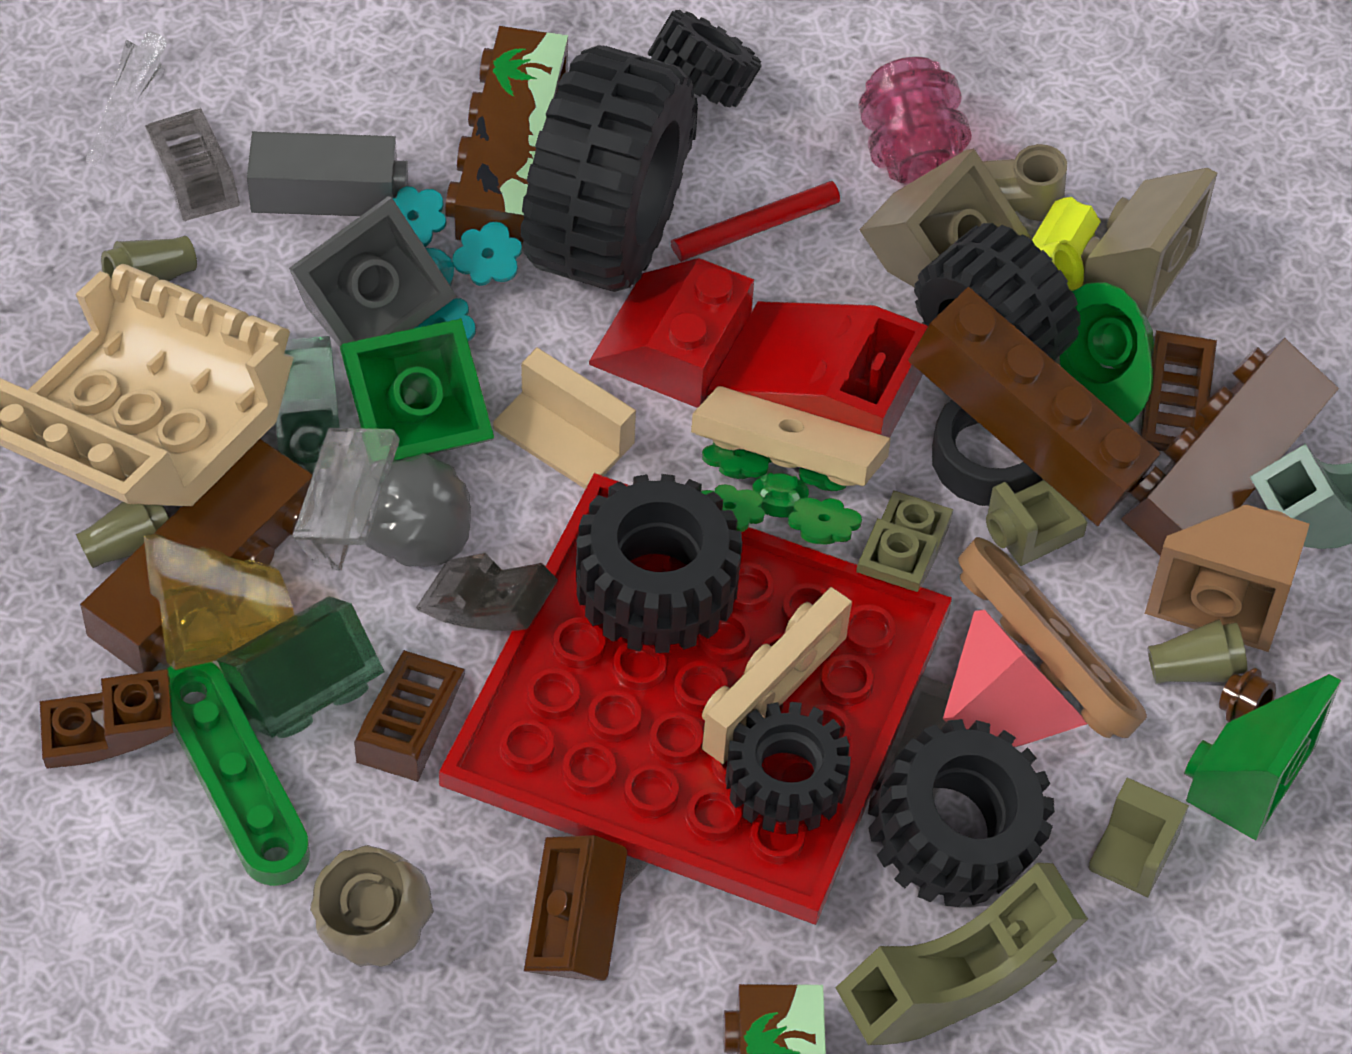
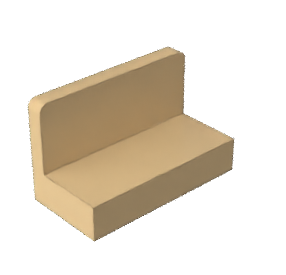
[493,347,636,489]

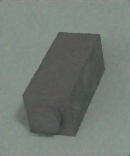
[247,131,408,216]

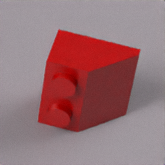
[589,258,755,408]

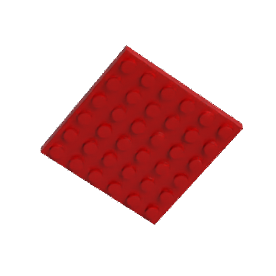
[439,473,952,925]

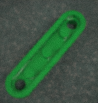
[167,658,310,886]

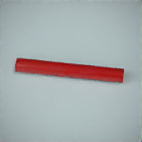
[671,181,840,262]

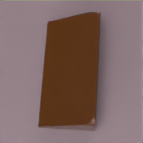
[524,835,627,981]

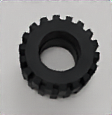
[914,223,1081,361]
[576,474,742,653]
[868,719,1055,907]

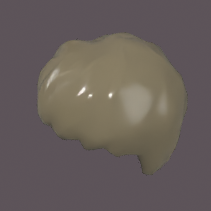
[310,845,434,967]

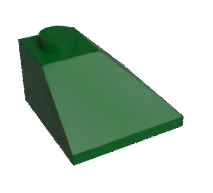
[340,318,494,468]
[1184,674,1341,841]

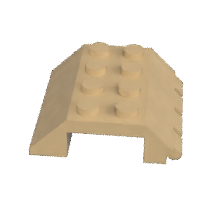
[0,264,294,506]

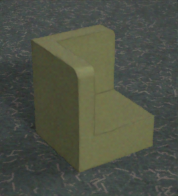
[1089,777,1189,898]

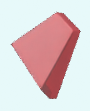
[943,609,1087,747]

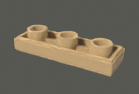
[691,386,891,486]

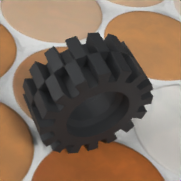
[648,10,762,108]
[725,702,851,834]

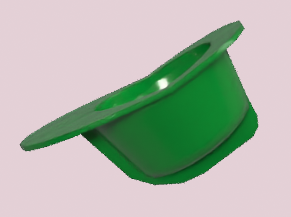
[1059,282,1154,424]

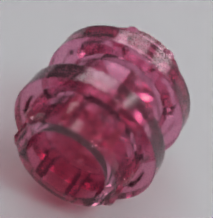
[858,57,972,184]

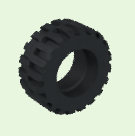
[521,45,695,292]

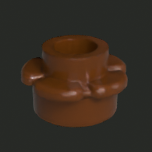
[1219,668,1276,722]

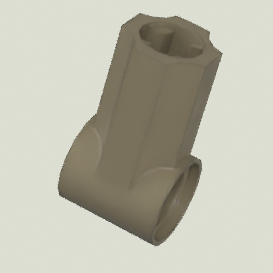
[983,144,1067,221]

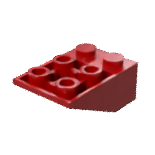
[707,301,928,438]

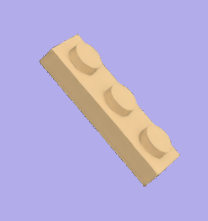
[702,587,852,764]

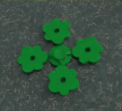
[701,442,862,545]

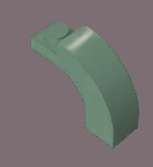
[1250,444,1352,549]

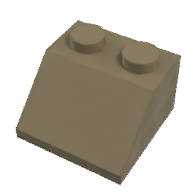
[1081,168,1218,319]

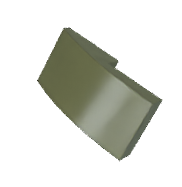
[856,490,954,592]

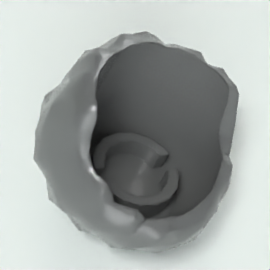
[356,453,471,567]

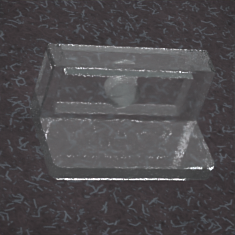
[292,428,400,571]

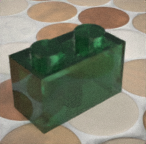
[217,596,385,738]

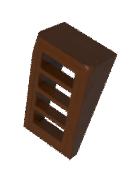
[1141,330,1217,452]
[354,650,465,782]

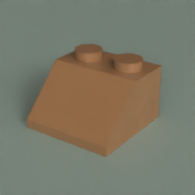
[1145,504,1310,652]

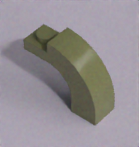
[835,863,1088,1045]

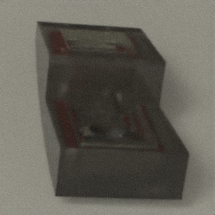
[416,553,558,631]

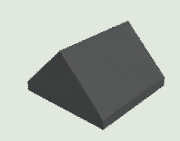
[289,196,457,347]

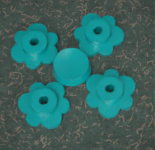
[393,186,522,342]

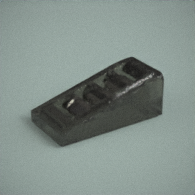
[145,108,240,221]

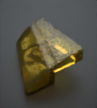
[144,534,299,670]

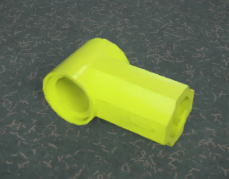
[1032,197,1101,291]

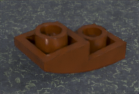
[40,669,174,769]

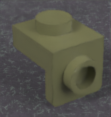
[986,480,1087,566]

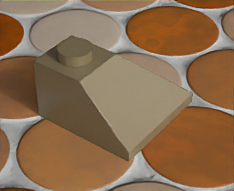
[859,148,1032,287]

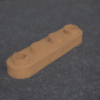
[958,537,1147,738]

